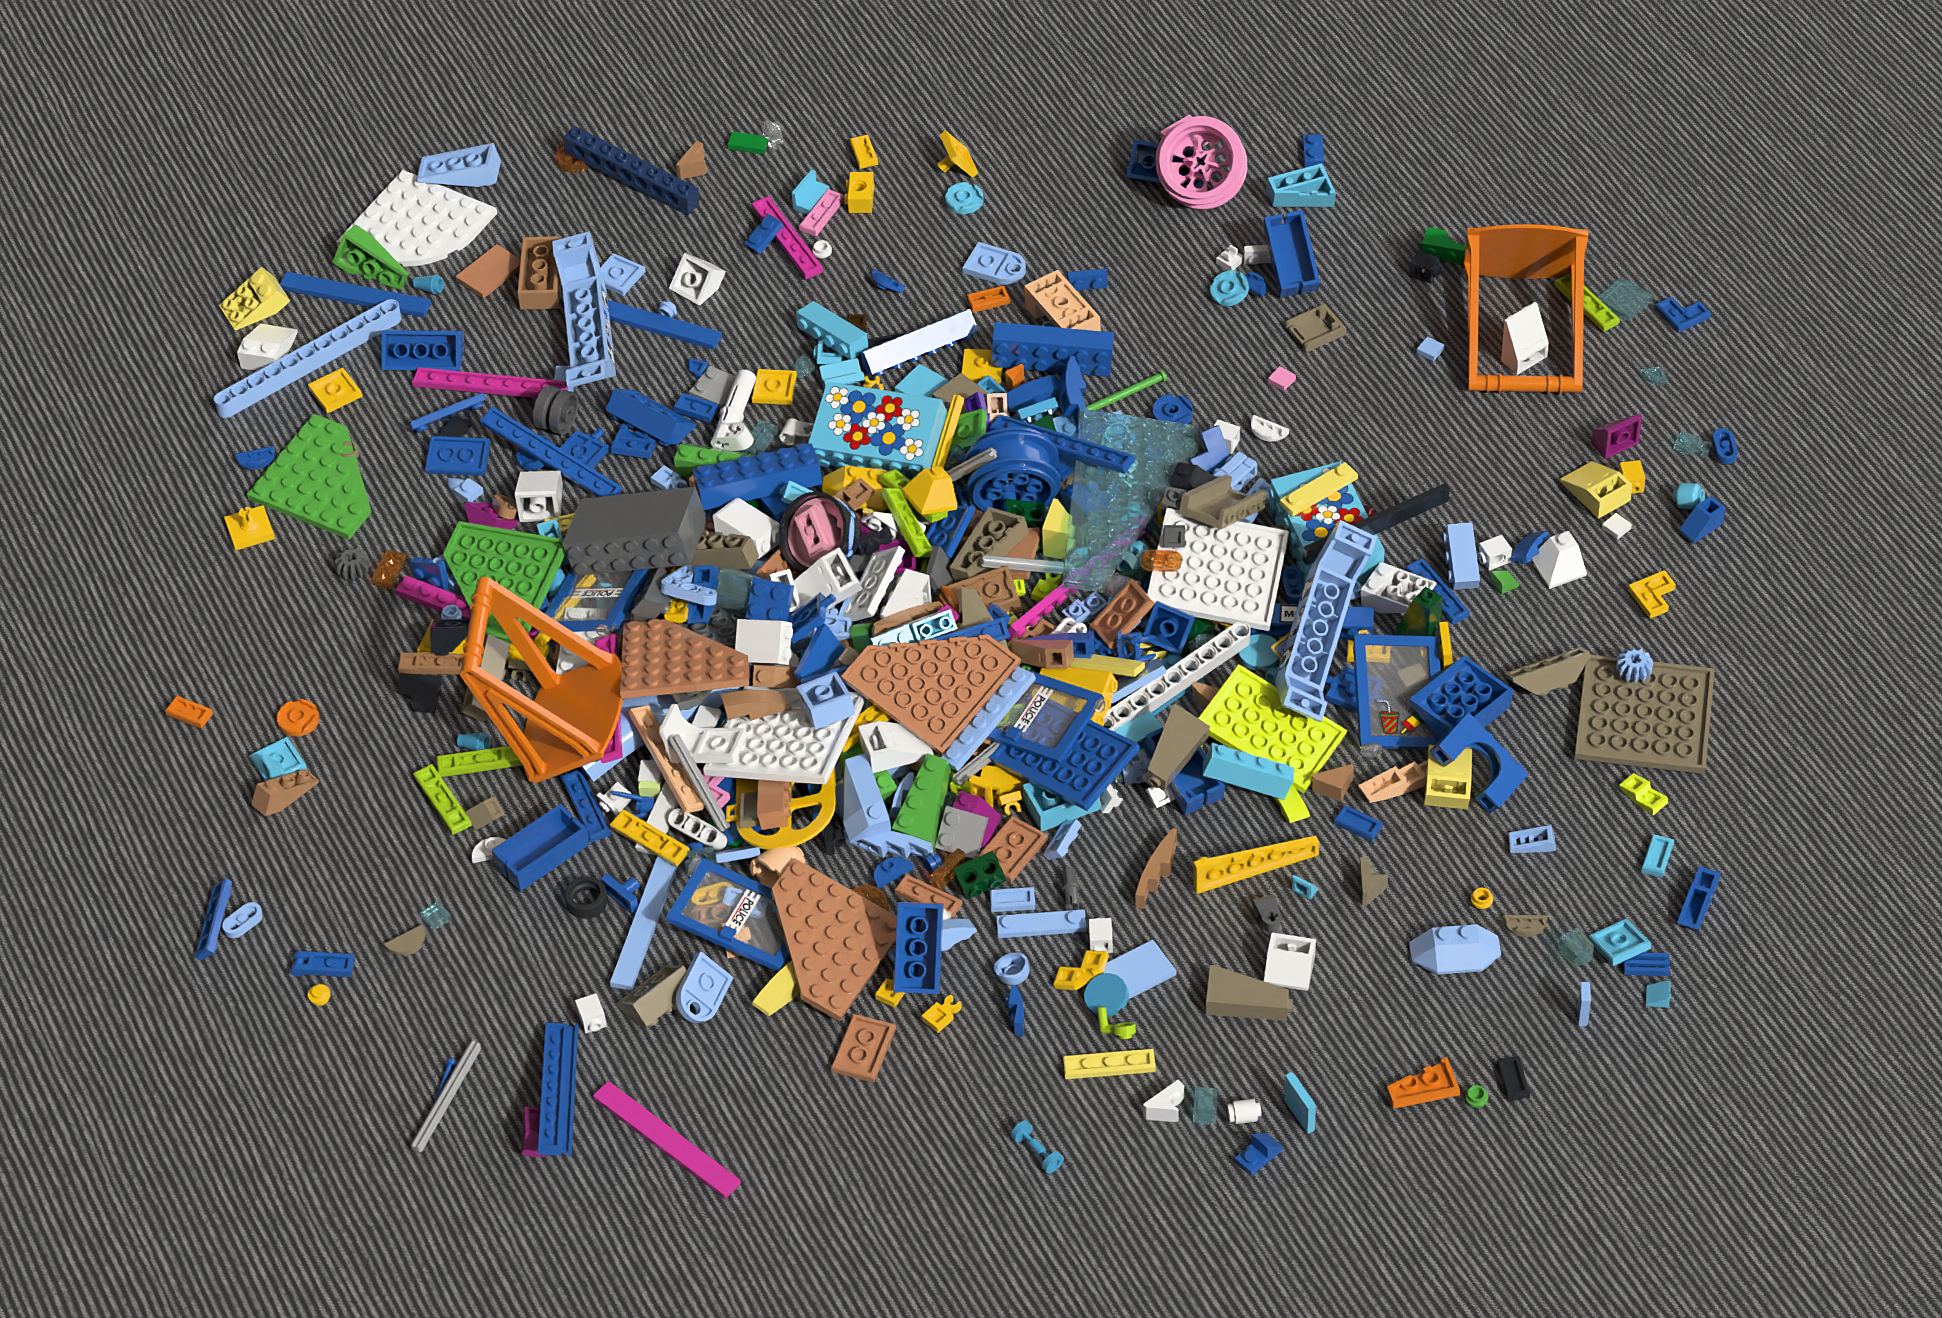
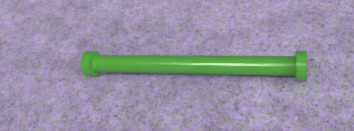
[1086,370,1167,413]

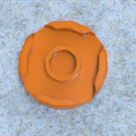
[277,699,319,736]

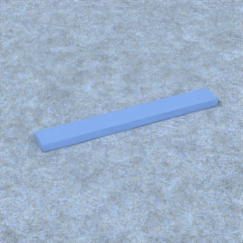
[610,856,678,991]

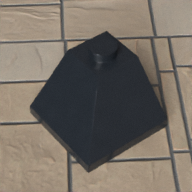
[1170,462,1216,492]
[430,618,470,656]

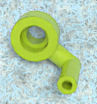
[1097,1006,1136,1039]

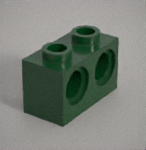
[1000,498,1046,531]
[953,850,1006,899]

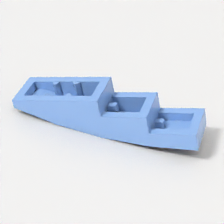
[844,829,934,859]

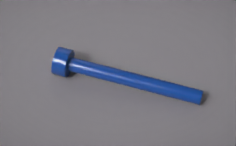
[434,1058,456,1101]

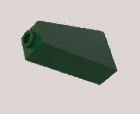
[1393,586,1443,653]

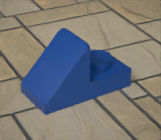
[1235,1133,1284,1177]

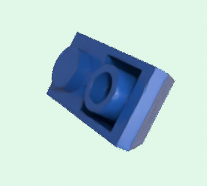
[1679,496,1726,544]

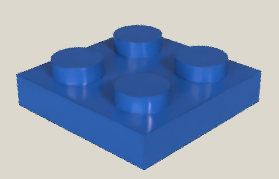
[745,577,795,622]

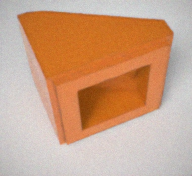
[1005,364,1024,391]

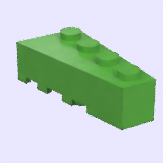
[892,753,951,852]

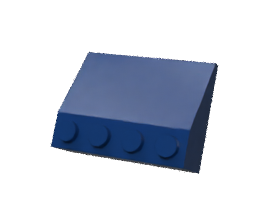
[1409,655,1514,740]

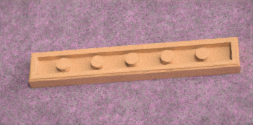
[628,705,705,814]

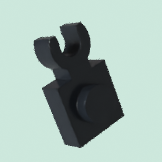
[857,527,892,557]

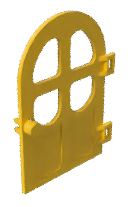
[726,766,837,850]

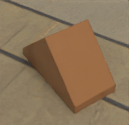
[1311,764,1354,802]

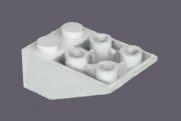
[1501,302,1549,375]
[794,548,863,610]
[1361,562,1436,613]
[880,569,931,619]
[858,721,934,773]

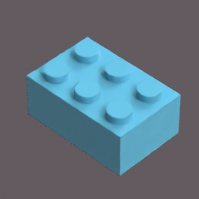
[1022,782,1100,831]

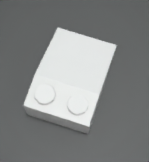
[237,324,298,371]

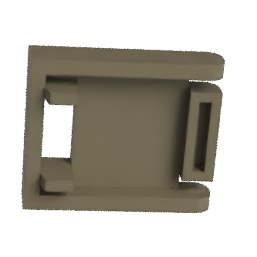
[1285,304,1346,352]

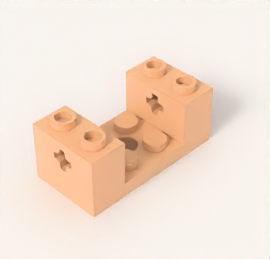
[1024,270,1101,331]

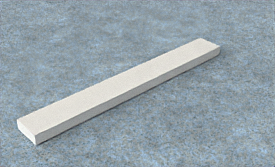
[635,705,721,855]

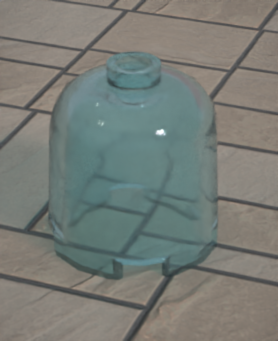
[713,566,756,614]

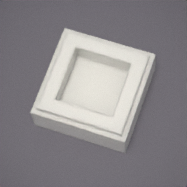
[1602,513,1632,540]

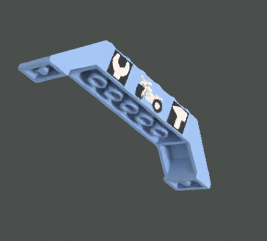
[552,231,616,388]
[1275,520,1377,722]

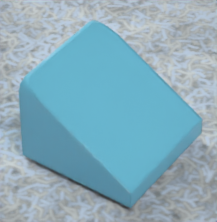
[260,753,286,780]
[1292,875,1318,899]
[1646,981,1670,1008]

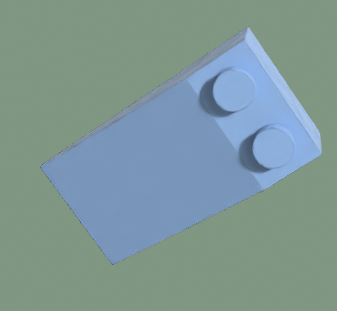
[417,143,501,187]

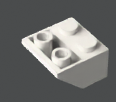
[1264,933,1316,991]

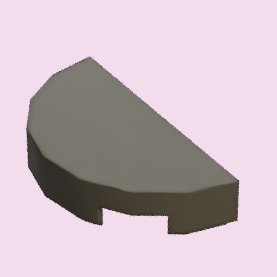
[1503,915,1548,938]
[384,924,426,956]

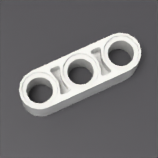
[668,808,727,851]

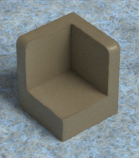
[465,796,505,830]

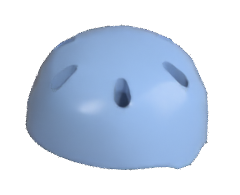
[994,953,1030,985]

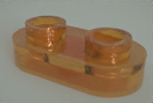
[1140,550,1182,572]

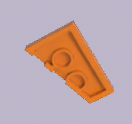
[1387,1057,1460,1109]

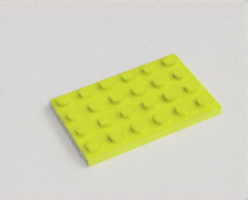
[1198,665,1347,794]

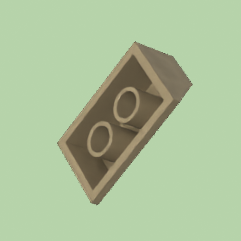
[616,965,687,1027]

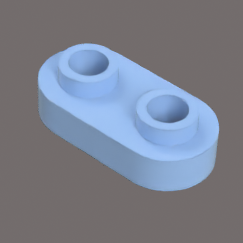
[222,902,263,938]

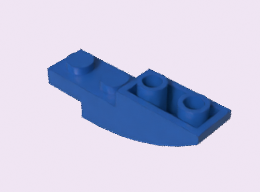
[1059,356,1091,432]

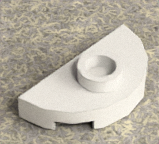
[1251,415,1289,442]
[472,837,506,863]

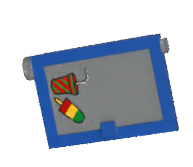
[1353,630,1441,758]

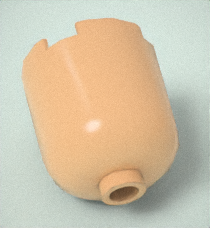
[750,846,806,889]

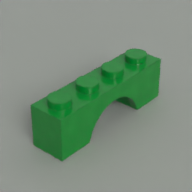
[1422,227,1465,264]

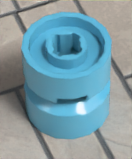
[1114,541,1152,579]

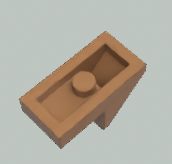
[676,141,707,179]

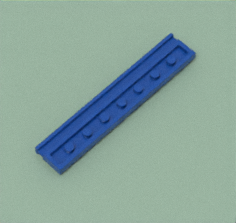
[538,1023,578,1156]

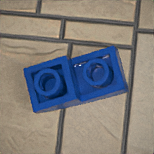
[1510,531,1549,564]
[1005,985,1024,1036]

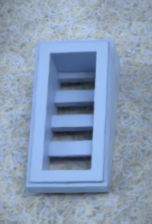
[1508,825,1556,853]

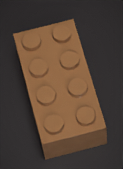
[518,236,562,310]

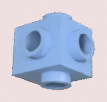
[1122,750,1151,785]

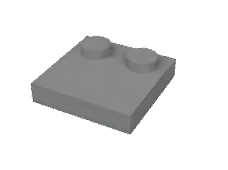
[689,366,736,409]
[935,806,989,859]

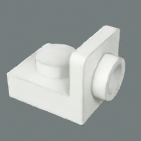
[596,782,632,815]

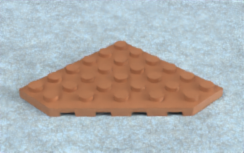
[620,619,749,699]
[841,634,1021,755]
[771,858,897,1022]

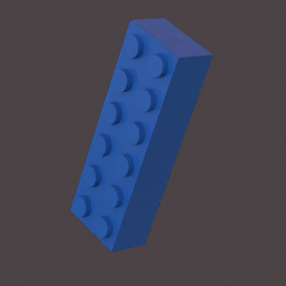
[991,322,1114,377]
[692,443,823,510]

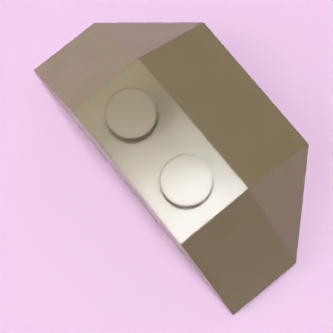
[1504,647,1590,696]

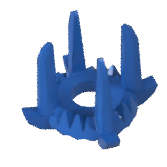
[1116,630,1156,662]

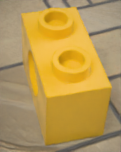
[845,172,874,213]

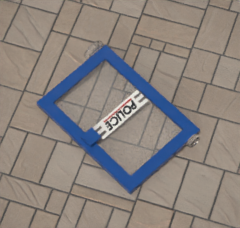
[537,568,652,637]
[968,669,1106,764]
[665,855,790,972]

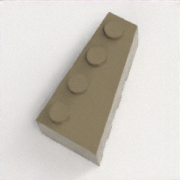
[949,507,1029,583]
[679,530,759,571]

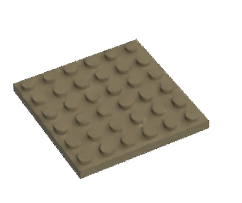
[1575,655,1715,774]

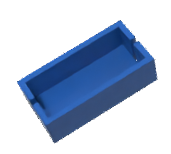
[1263,210,1320,298]
[1144,728,1225,816]
[492,804,590,892]

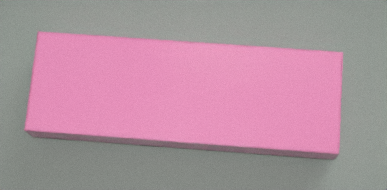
[799,189,845,236]

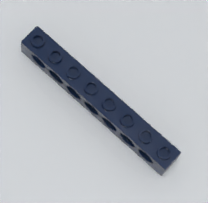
[563,126,699,215]

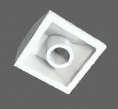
[669,253,726,305]
[1531,531,1587,589]

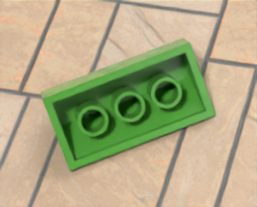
[674,443,755,477]

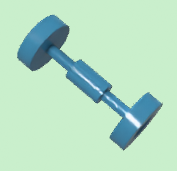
[1011,1120,1064,1174]

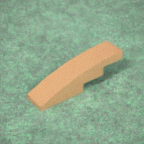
[1358,760,1427,803]

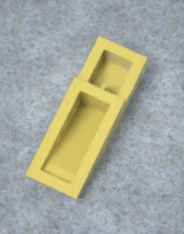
[752,961,799,1016]

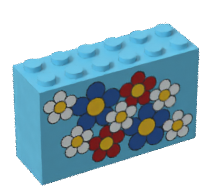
[808,381,948,479]
[1268,461,1385,584]

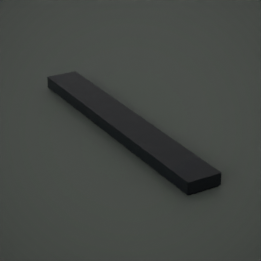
[1303,483,1449,566]

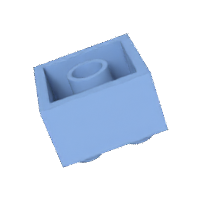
[797,671,855,729]

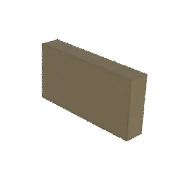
[739,791,760,828]

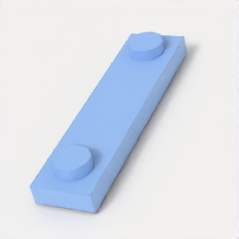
[997,910,1086,938]

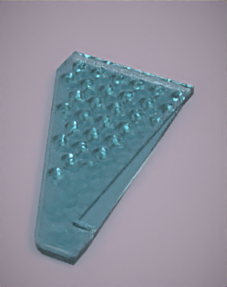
[1063,408,1199,591]

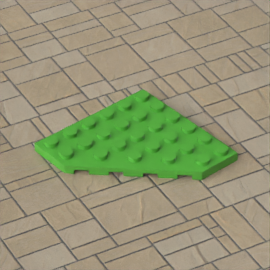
[247,414,371,540]
[443,521,566,644]

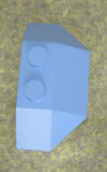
[1409,924,1501,974]

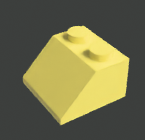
[1042,498,1075,560]

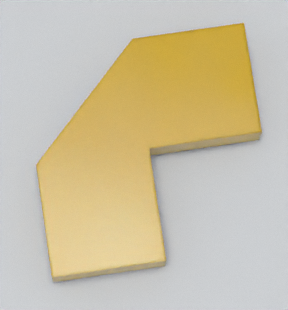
[1054,950,1109,990]

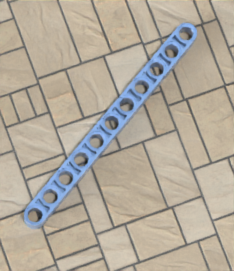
[214,299,401,418]

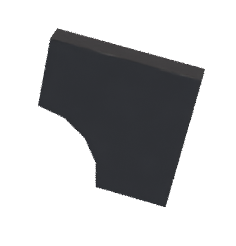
[397,673,443,713]

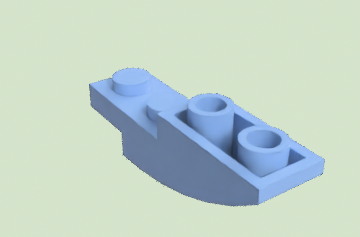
[888,919,977,965]

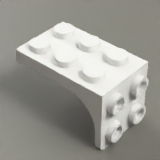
[659,704,747,763]

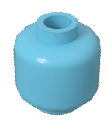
[1673,483,1705,510]

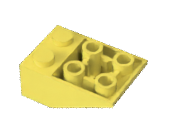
[219,267,290,330]
[1560,461,1632,519]
[1424,745,1472,809]

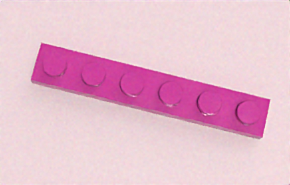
[752,196,823,279]

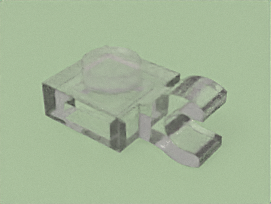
[761,119,783,151]

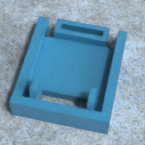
[1012,397,1058,423]

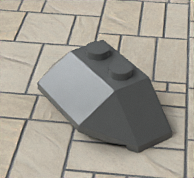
[629,567,674,622]

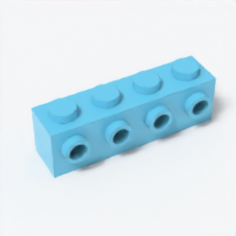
[796,301,868,360]
[1203,743,1294,800]

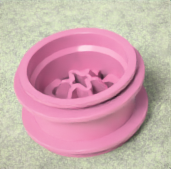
[1156,116,1247,209]

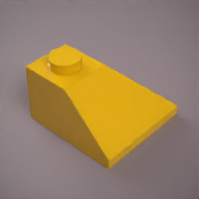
[902,467,957,515]

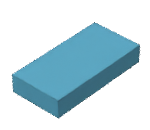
[1641,834,1674,878]

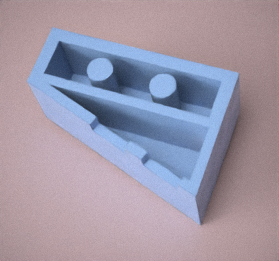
[1443,522,1480,590]

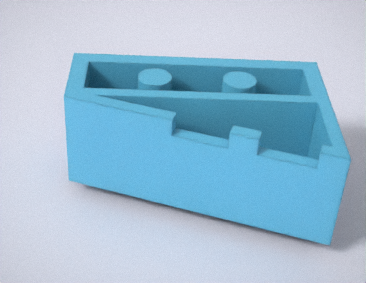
[1266,163,1336,207]

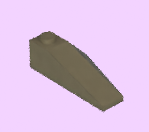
[958,588,1009,650]

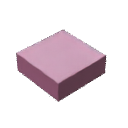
[1268,366,1296,391]

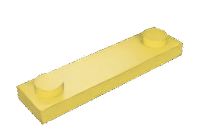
[1280,462,1358,517]

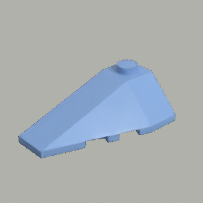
[843,753,891,843]

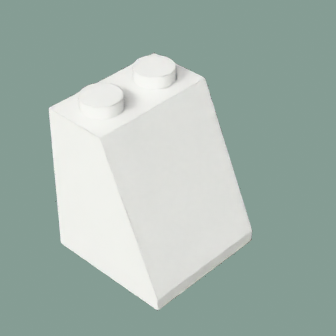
[515,471,563,522]
[713,498,780,559]
[735,619,793,665]

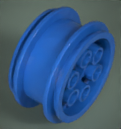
[965,427,1061,512]

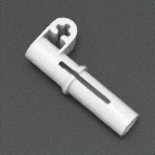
[711,370,756,451]

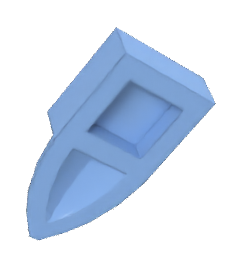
[447,478,484,502]

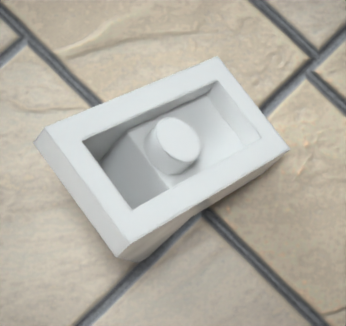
[1143,1080,1184,1122]

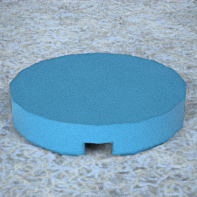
[1084,973,1129,1017]

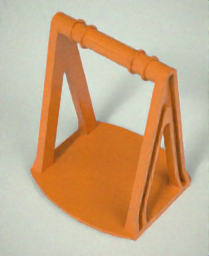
[1463,224,1588,394]
[460,577,623,783]

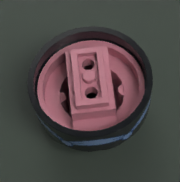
[779,491,862,571]

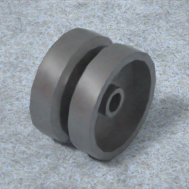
[533,385,578,435]

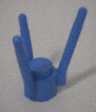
[610,790,655,819]

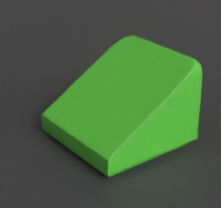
[1490,571,1519,594]

